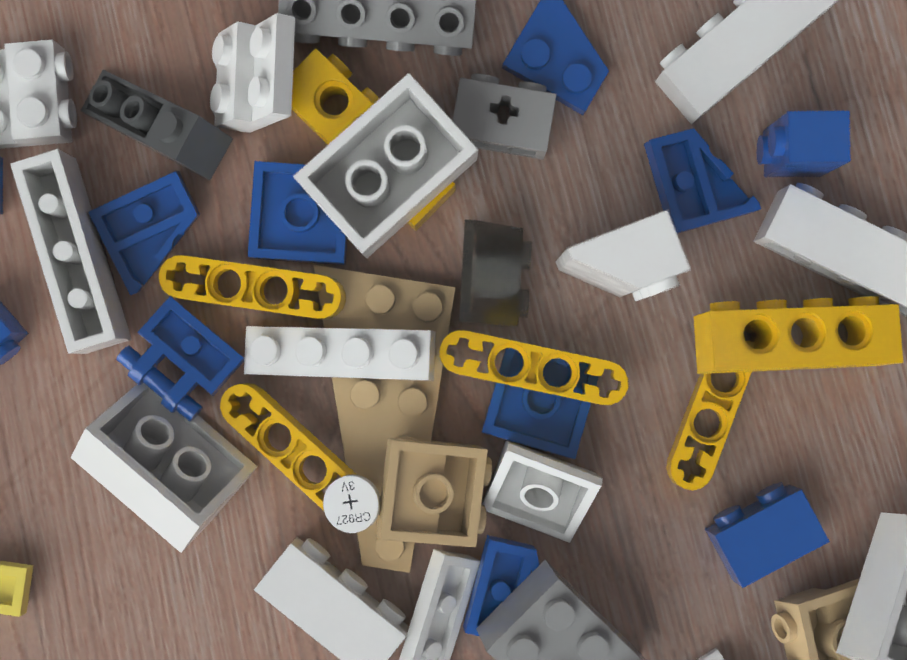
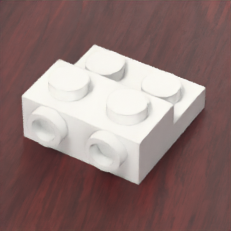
[210,13,295,133]
[0,39,77,149]

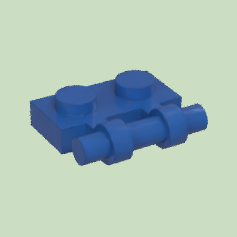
[116,296,244,422]

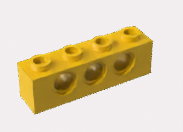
[292,48,456,231]
[693,296,903,374]

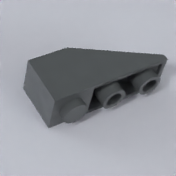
[80,70,233,180]

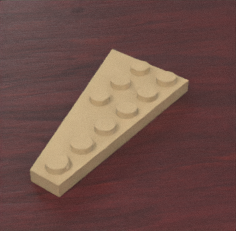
[314,265,456,573]

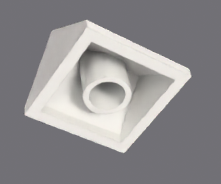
[482,440,603,543]

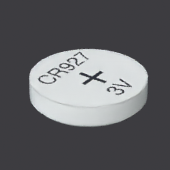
[323,475,381,533]

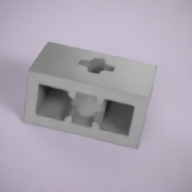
[453,74,557,160]

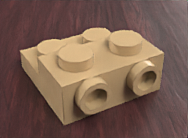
[376,438,492,547]
[771,578,860,660]

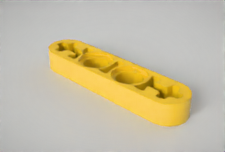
[159,255,346,319]
[666,324,757,491]
[439,330,628,405]
[220,383,357,511]

